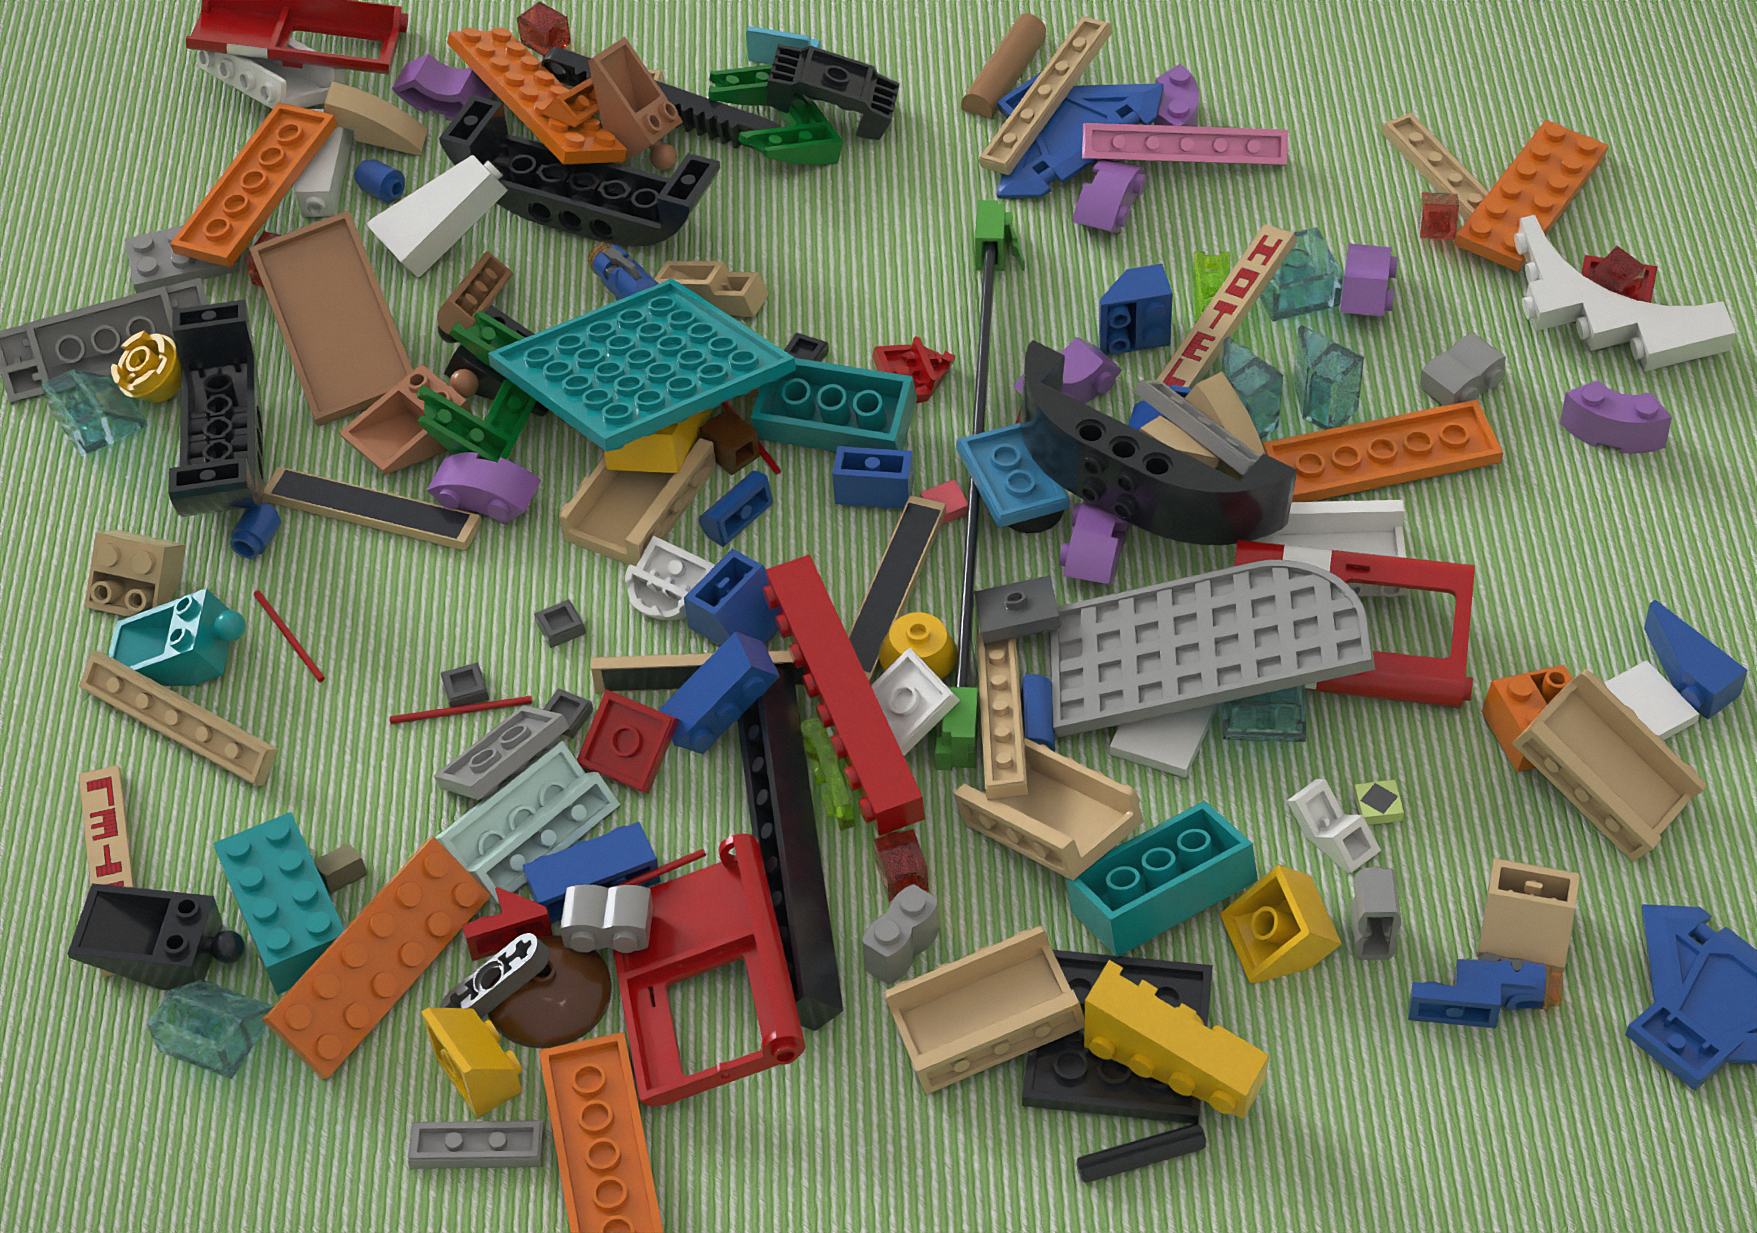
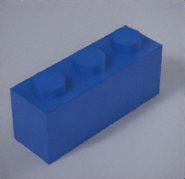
[659,631,780,754]
[522,822,661,924]

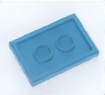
[956,423,1070,528]

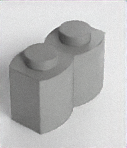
[1420,333,1506,406]
[1350,867,1401,960]
[862,884,939,985]
[560,885,653,953]

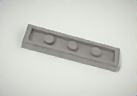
[1133,380,1261,476]

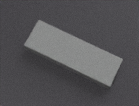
[408,1120,545,1169]

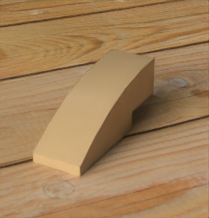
[324,81,428,156]
[654,261,769,317]
[1184,371,1265,481]

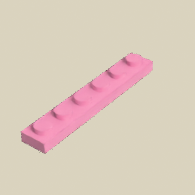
[1082,123,1288,165]

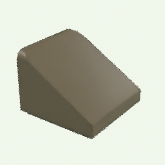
[314,843,367,893]

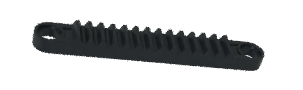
[541,47,780,150]

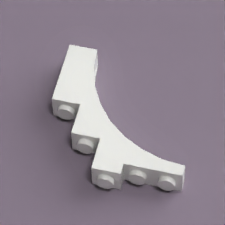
[1514,215,1736,371]

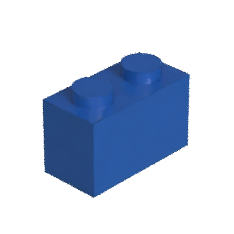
[832,446,914,509]

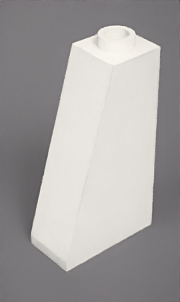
[294,109,354,217]
[367,155,508,278]

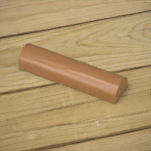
[961,13,1046,118]
[437,251,513,335]

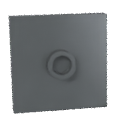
[975,575,1061,644]

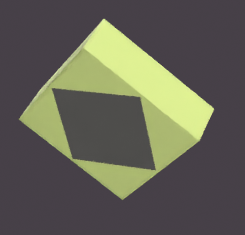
[1354,780,1404,825]

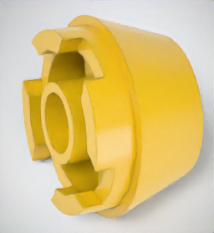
[111,331,182,403]
[879,612,958,681]

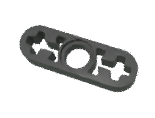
[440,933,550,1019]

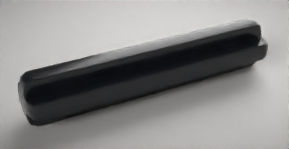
[1076,1123,1206,1183]

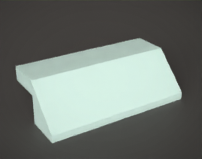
[435,741,620,904]

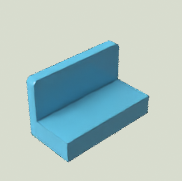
[746,26,821,65]

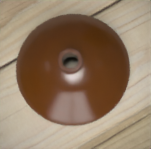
[488,935,612,1048]

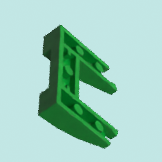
[708,64,843,165]
[417,311,537,463]

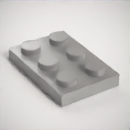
[125,225,240,294]
[434,705,570,800]

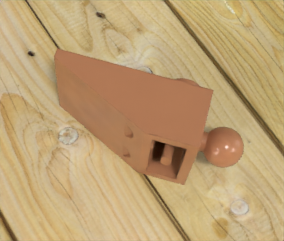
[588,37,683,170]
[339,364,479,475]

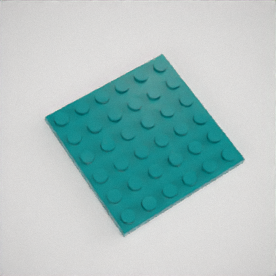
[488,279,796,452]

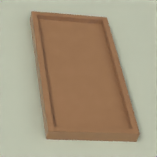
[249,210,413,426]

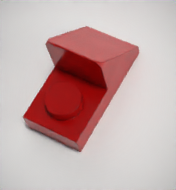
[462,887,553,961]

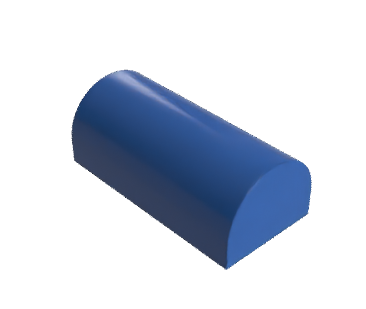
[699,471,774,547]
[1021,674,1055,752]

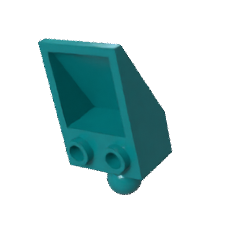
[108,588,246,686]

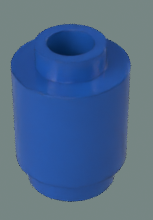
[354,159,405,203]
[230,503,281,559]

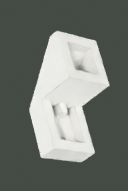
[1287,779,1381,873]

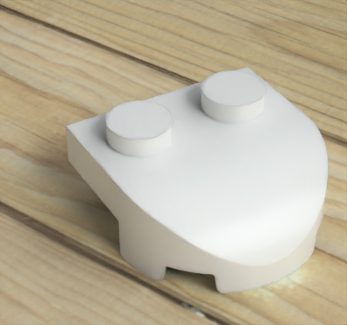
[625,536,715,620]

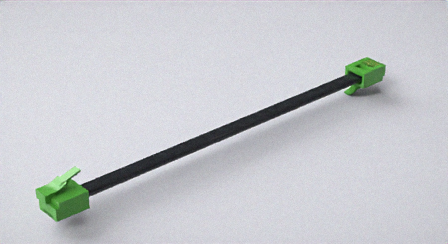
[929,200,1025,771]

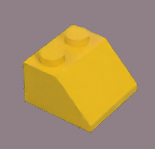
[1220,865,1342,984]
[421,1007,523,1119]

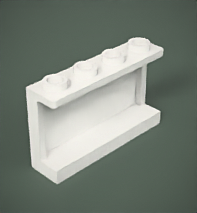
[197,37,345,109]
[1253,500,1410,597]

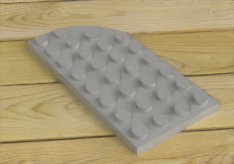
[1050,560,1375,738]

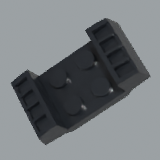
[766,44,900,140]

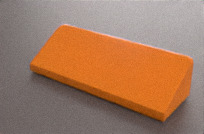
[542,77,599,127]

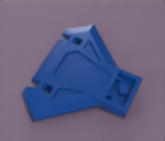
[996,72,1164,198]
[1625,904,1757,1091]

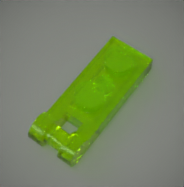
[1194,251,1230,323]
[801,718,856,831]

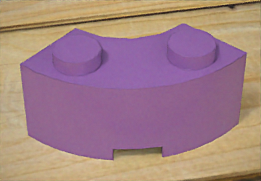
[392,54,494,121]
[1154,64,1199,127]
[1072,159,1147,233]
[1340,243,1398,317]
[1014,337,1122,404]
[1560,380,1672,453]
[427,452,541,524]
[1059,500,1129,584]

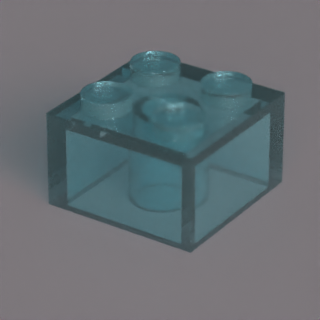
[1250,227,1343,322]

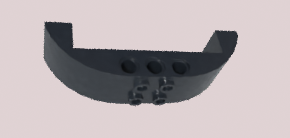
[439,95,720,247]
[168,299,264,517]
[1020,340,1297,545]

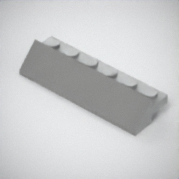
[0,277,209,403]

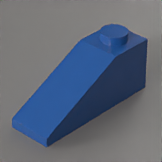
[1644,600,1748,720]

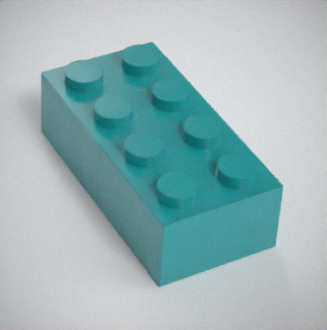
[751,358,917,452]
[1065,800,1258,957]
[213,812,345,995]

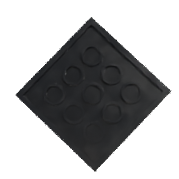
[1022,950,1213,1124]

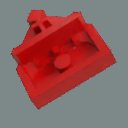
[872,336,956,404]

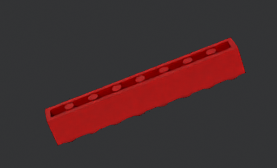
[763,554,925,836]

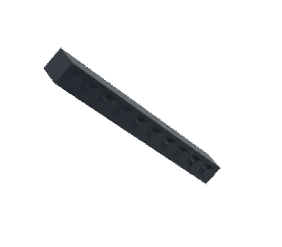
[737,667,844,1031]

